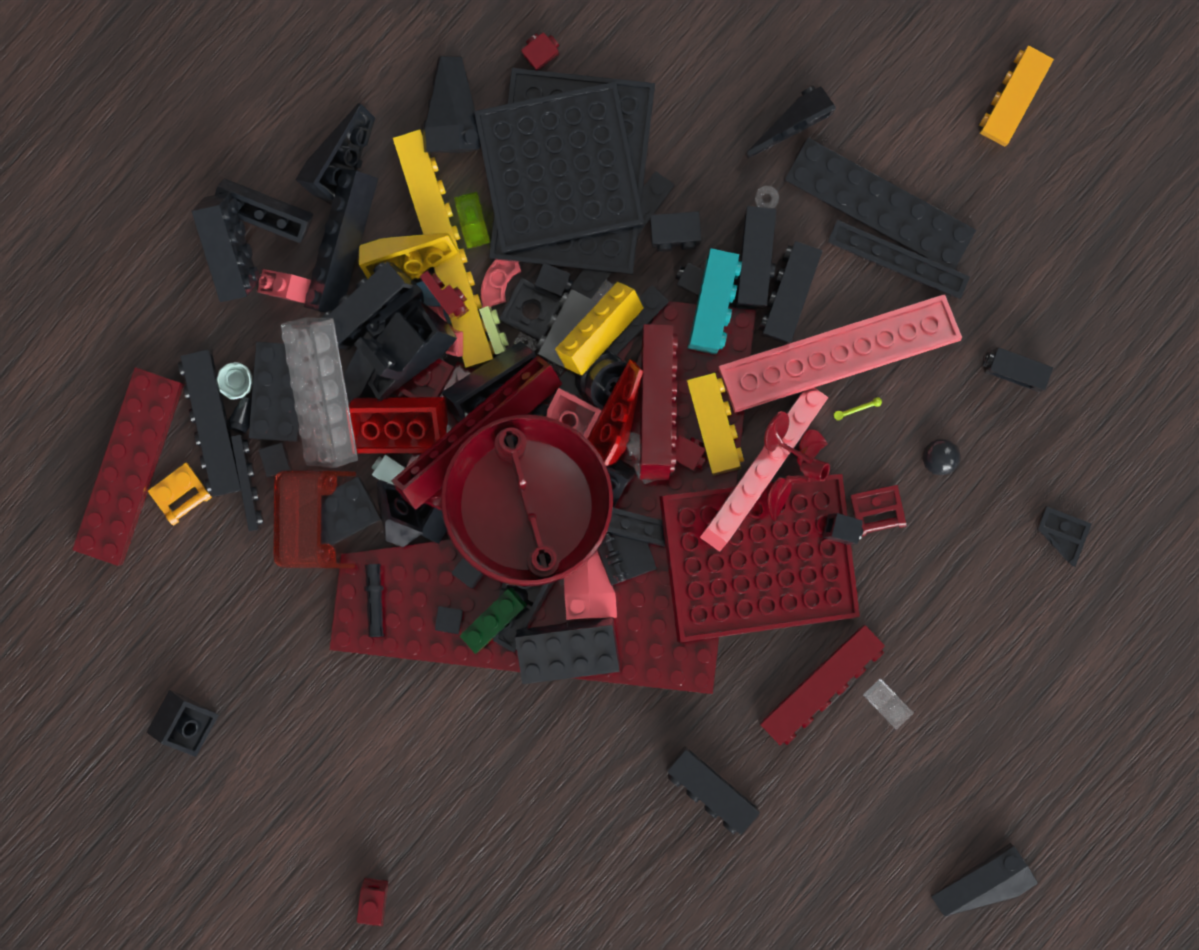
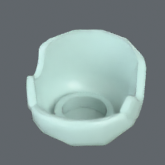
[217,362,253,399]

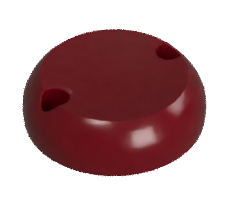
[441,415,613,586]

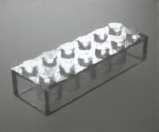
[281,318,358,468]

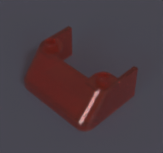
[273,470,356,568]

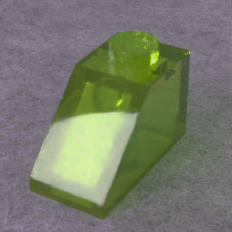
[454,192,490,249]

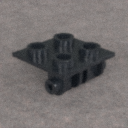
[598,533,657,586]

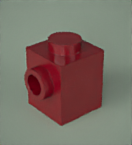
[521,32,559,71]
[672,435,708,473]

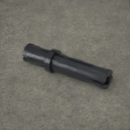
[364,564,384,637]

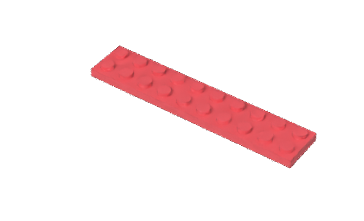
[718,294,962,413]

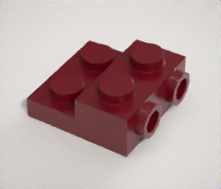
[419,271,469,319]
[393,359,455,398]

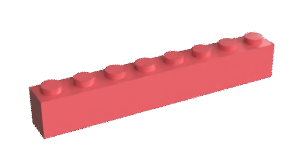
[700,388,828,551]

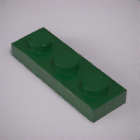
[460,588,527,654]

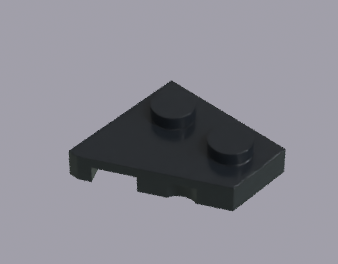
[1037,506,1092,567]

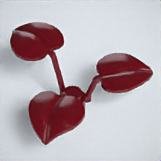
[764,411,830,521]

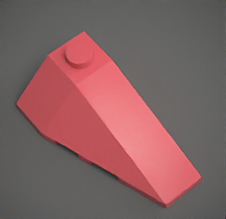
[564,551,617,621]

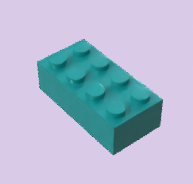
[687,248,742,355]

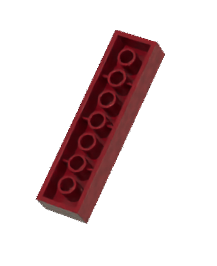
[72,367,185,566]

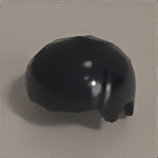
[922,439,961,475]

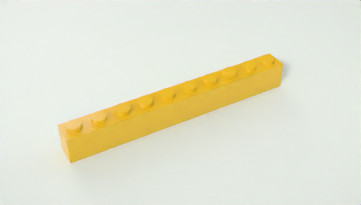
[393,130,495,368]

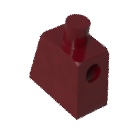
[357,878,389,927]

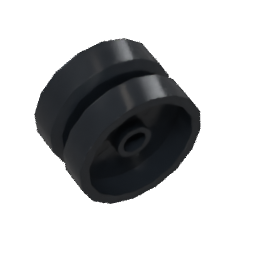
[575,350,627,410]

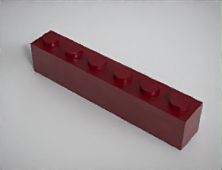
[759,624,885,746]

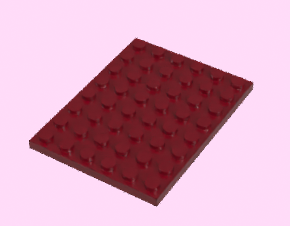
[659,474,860,642]

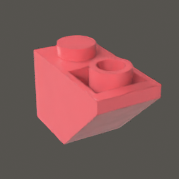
[257,269,311,304]

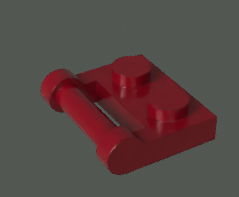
[850,485,906,537]

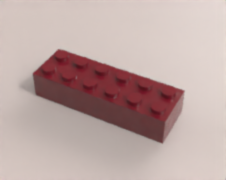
[639,324,678,480]

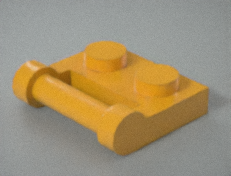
[148,463,212,526]

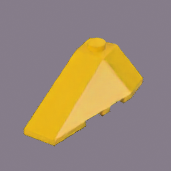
[359,232,458,280]

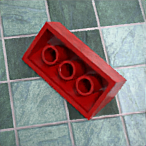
[344,397,448,453]

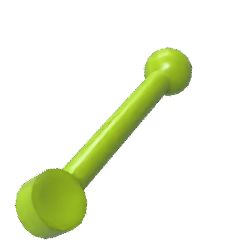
[834,397,882,420]

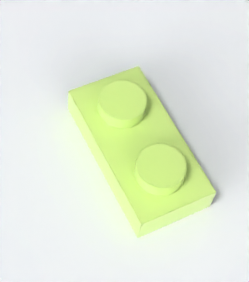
[479,306,509,355]

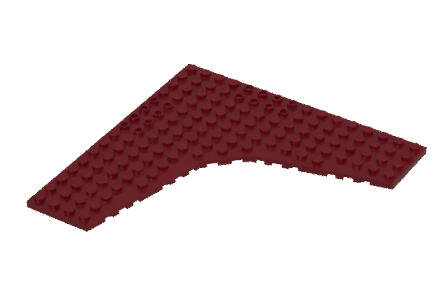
[330,301,756,694]

